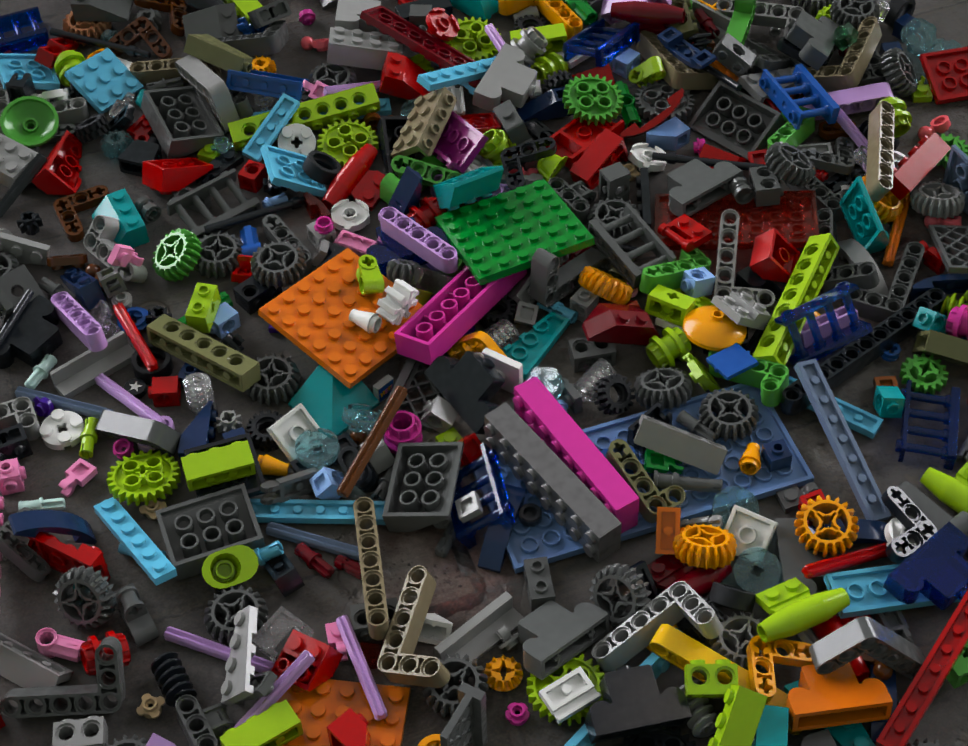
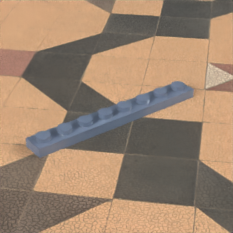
[794,358,892,521]

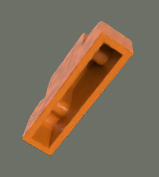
[786,663,893,732]

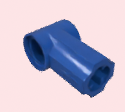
[240,225,261,256]

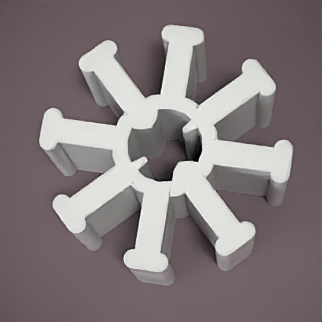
[376,279,419,326]

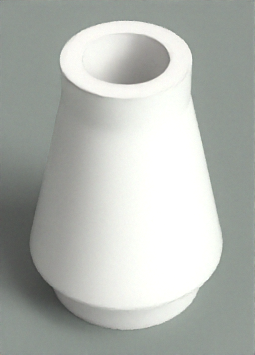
[349,309,382,333]

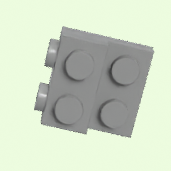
[711,291,772,330]

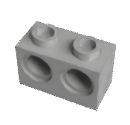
[52,716,108,746]

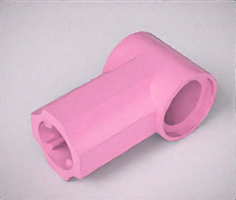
[35,627,85,663]

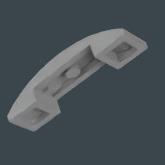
[837,238,889,296]

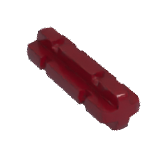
[334,555,362,580]

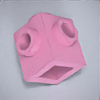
[0,458,27,496]

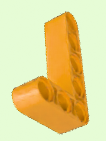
[498,0,583,42]

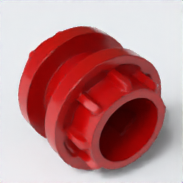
[406,196,447,234]
[80,630,131,676]

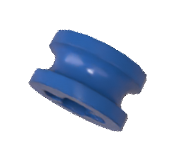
[881,343,901,362]

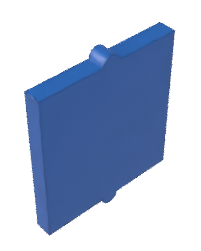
[706,343,759,380]

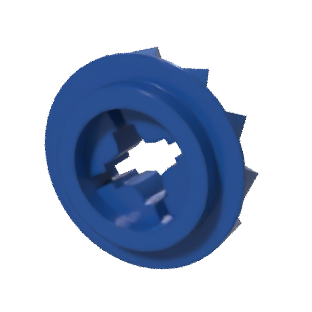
[117,307,148,332]

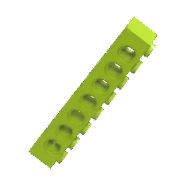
[227,83,380,151]
[753,233,840,366]

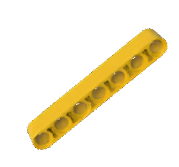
[649,624,802,735]

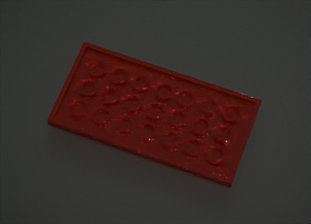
[655,190,819,250]

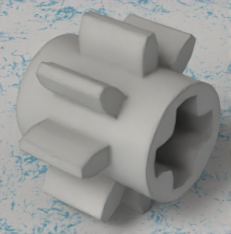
[216,410,243,433]

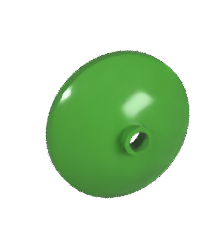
[0,96,59,147]

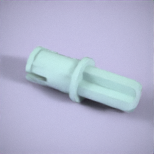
[24,354,57,389]
[18,497,66,510]

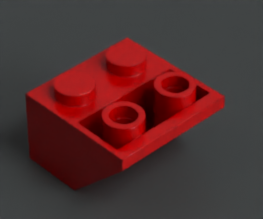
[271,629,343,692]

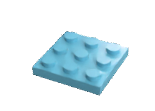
[64,48,144,114]
[0,53,60,91]
[260,143,327,197]

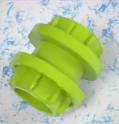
[54,50,85,87]
[530,52,568,88]
[876,97,912,138]
[479,129,516,166]
[645,327,692,368]

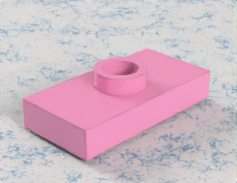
[333,230,378,257]

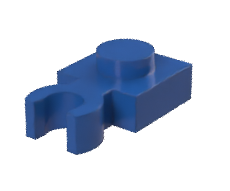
[237,16,257,35]

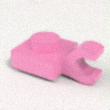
[303,80,328,99]
[107,244,145,267]
[58,458,98,497]
[325,622,348,662]

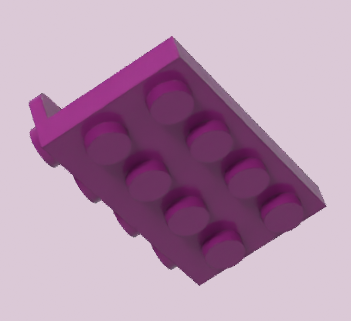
[432,111,489,174]

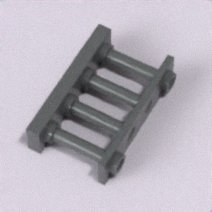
[167,168,260,239]
[587,203,676,290]

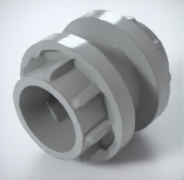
[510,26,548,66]

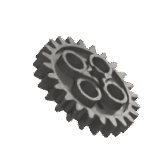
[634,80,695,123]

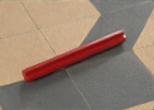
[112,303,159,372]
[801,543,887,579]

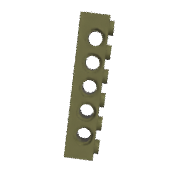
[146,314,261,392]

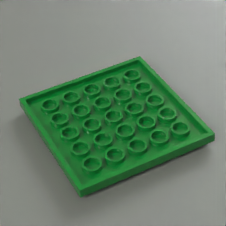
[435,179,595,286]

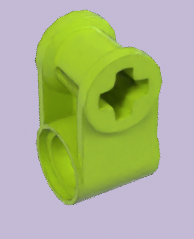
[628,56,666,88]
[356,254,385,295]

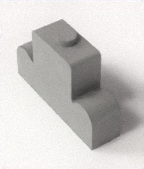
[335,0,381,32]
[472,43,538,111]

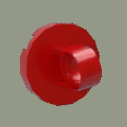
[426,7,460,41]

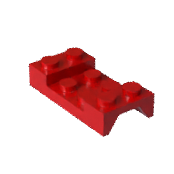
[546,117,624,169]
[28,532,111,582]

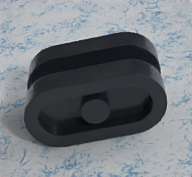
[338,446,379,493]

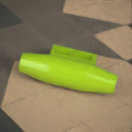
[920,461,968,513]
[755,577,850,643]

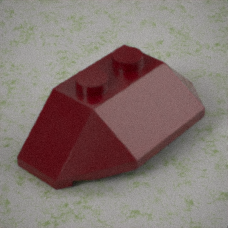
[582,303,661,345]

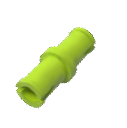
[79,417,98,459]

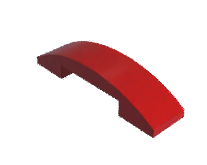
[620,88,685,138]

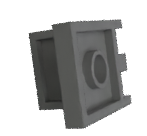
[0,264,47,324]

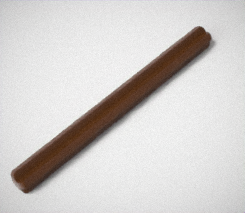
[337,386,407,498]

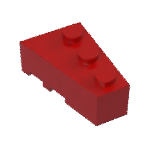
[569,128,628,190]

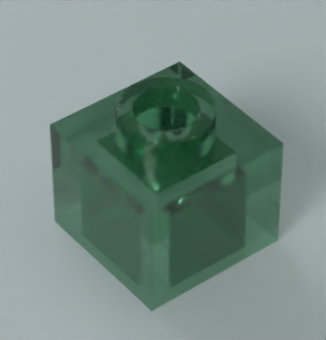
[833,22,858,51]

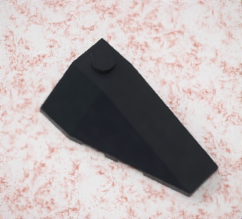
[376,116,416,177]

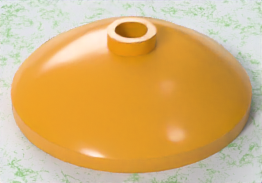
[682,305,747,351]

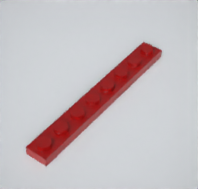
[876,590,968,746]

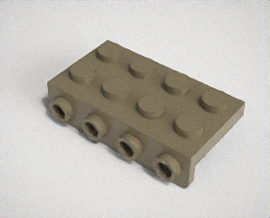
[390,87,457,158]

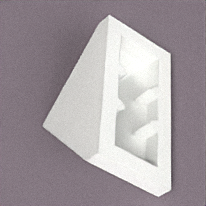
[418,613,453,645]

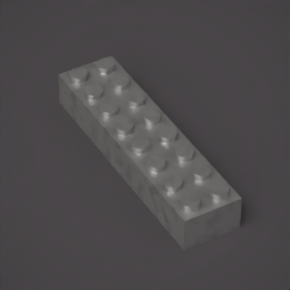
[484,402,622,563]

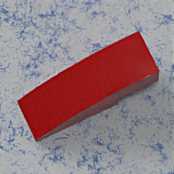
[34,37,79,68]

